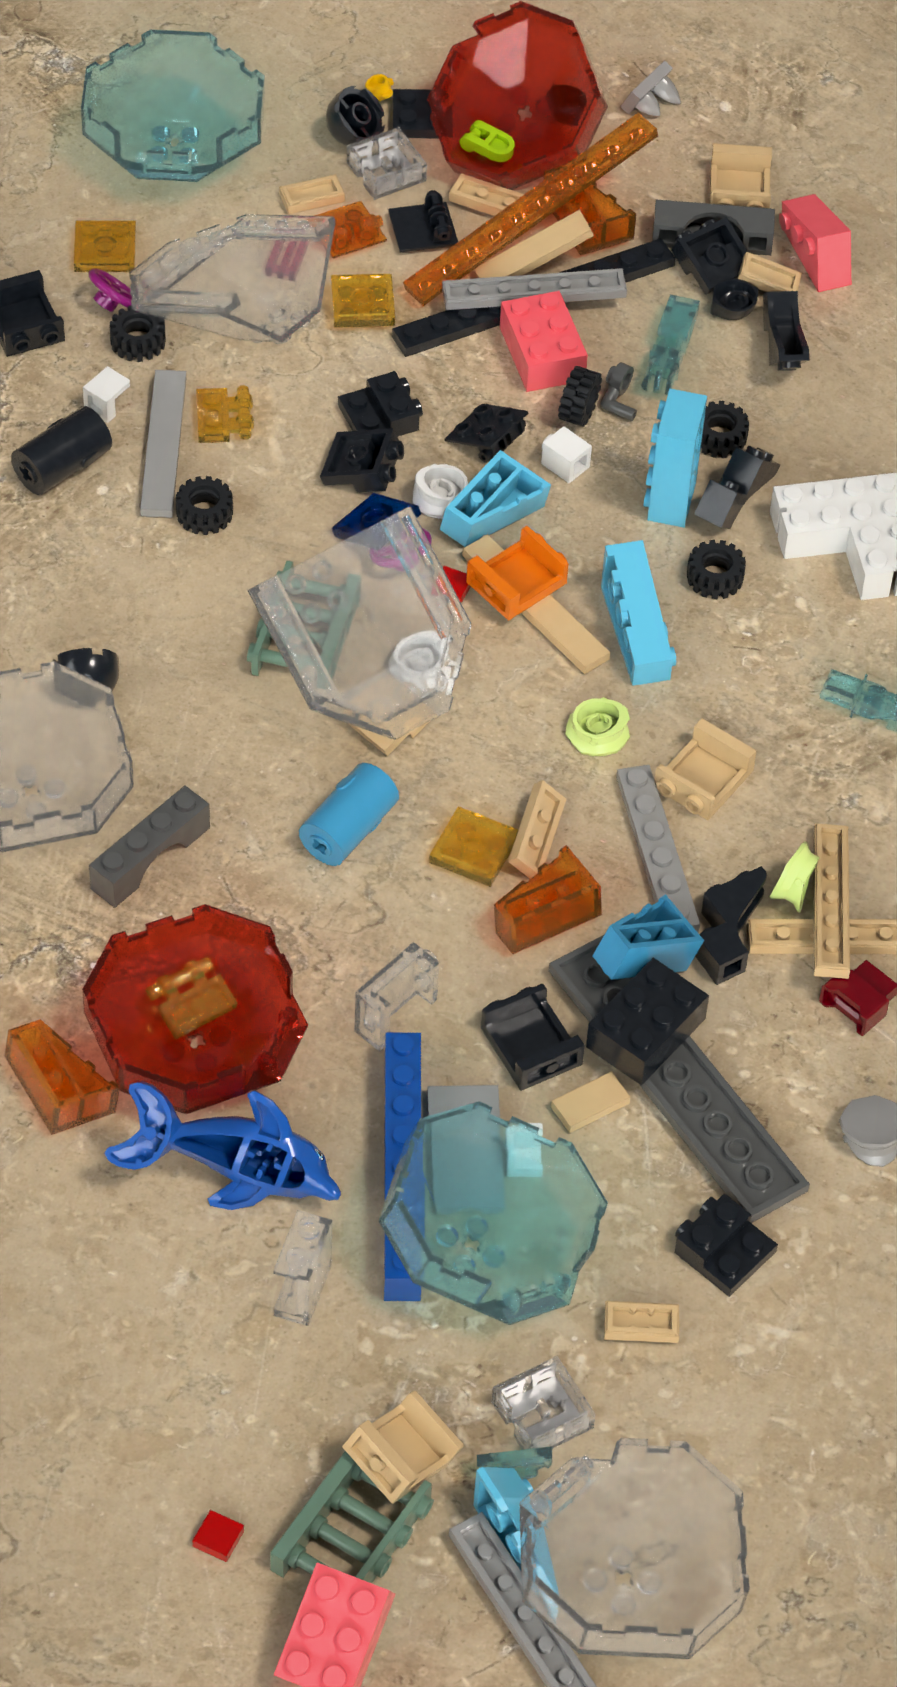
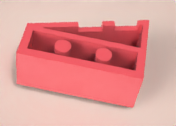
[779,194,852,292]

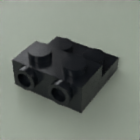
[671,217,748,295]
[338,371,423,437]
[320,428,404,493]
[674,1193,778,1297]

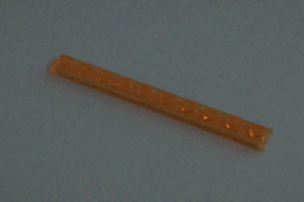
[403,113,658,306]

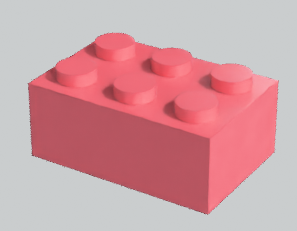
[500,290,588,392]
[274,1562,396,1687]

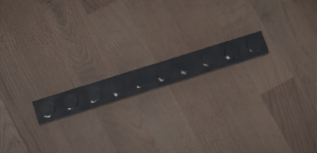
[392,238,675,357]

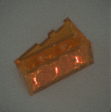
[542,163,636,256]
[494,845,602,954]
[4,1019,120,1135]

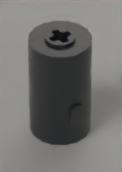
[11,406,112,495]

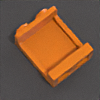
[466,526,569,621]

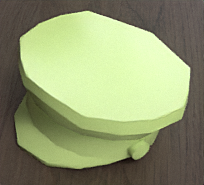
[565,697,630,756]
[769,841,820,913]

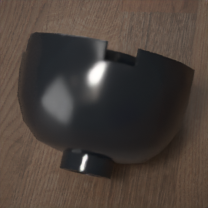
[325,86,385,147]
[52,648,119,706]

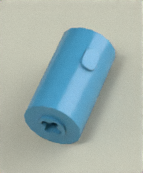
[299,763,399,866]

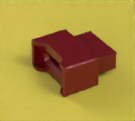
[819,960,897,1036]

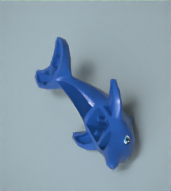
[104,1081,341,1210]

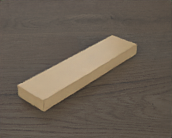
[474,210,594,278]

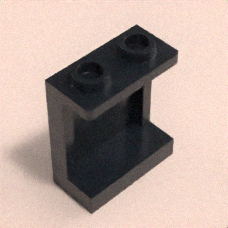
[0,270,65,357]
[481,984,585,1091]

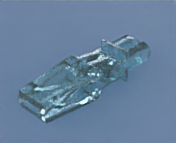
[641,294,700,395]
[820,669,897,732]

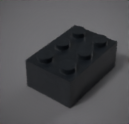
[586,957,709,1086]

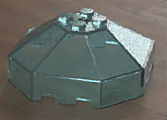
[81,29,265,182]
[379,1101,608,1325]

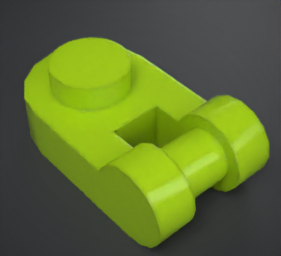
[459,120,515,162]

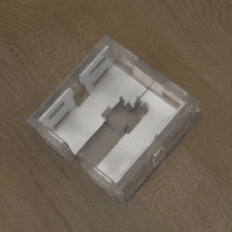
[347,127,427,200]
[491,1356,596,1460]

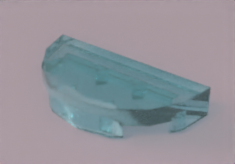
[477,1446,552,1479]

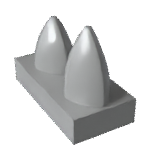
[621,60,681,116]

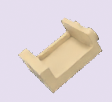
[710,143,772,208]
[654,718,757,820]
[342,1391,463,1504]

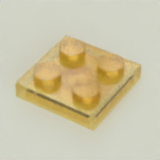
[74,220,136,272]
[331,274,395,328]
[429,806,518,887]

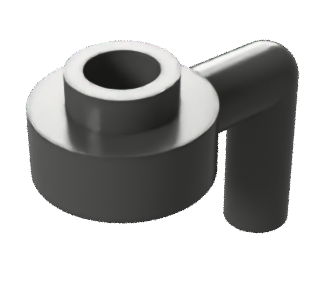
[601,362,637,421]

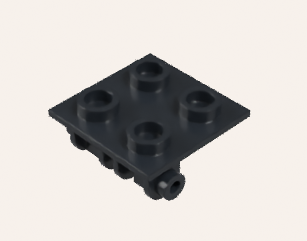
[388,190,459,253]
[444,404,529,463]

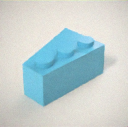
[440,450,551,547]

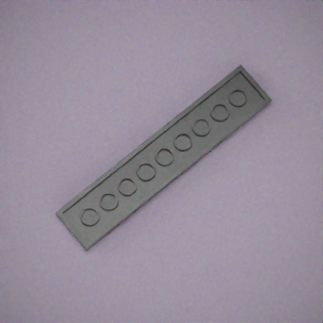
[549,934,810,1223]

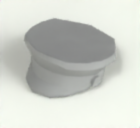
[839,1095,897,1167]

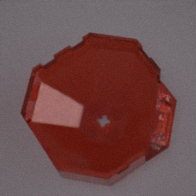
[427,1,608,190]
[82,904,308,1114]

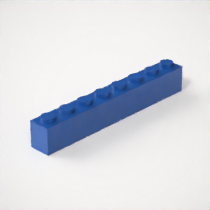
[384,1032,422,1301]

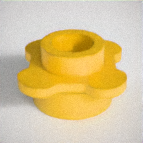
[365,74,394,101]

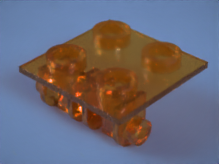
[307,201,387,259]

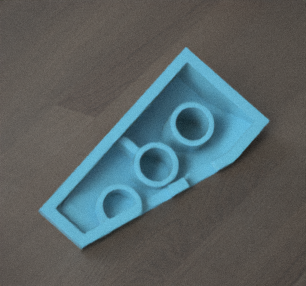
[473,1467,559,1625]

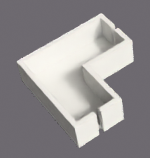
[770,473,897,600]

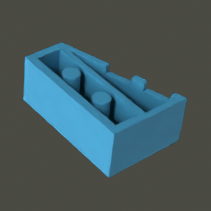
[593,894,704,980]

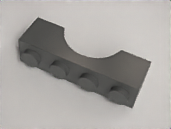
[652,199,775,256]
[89,785,210,908]

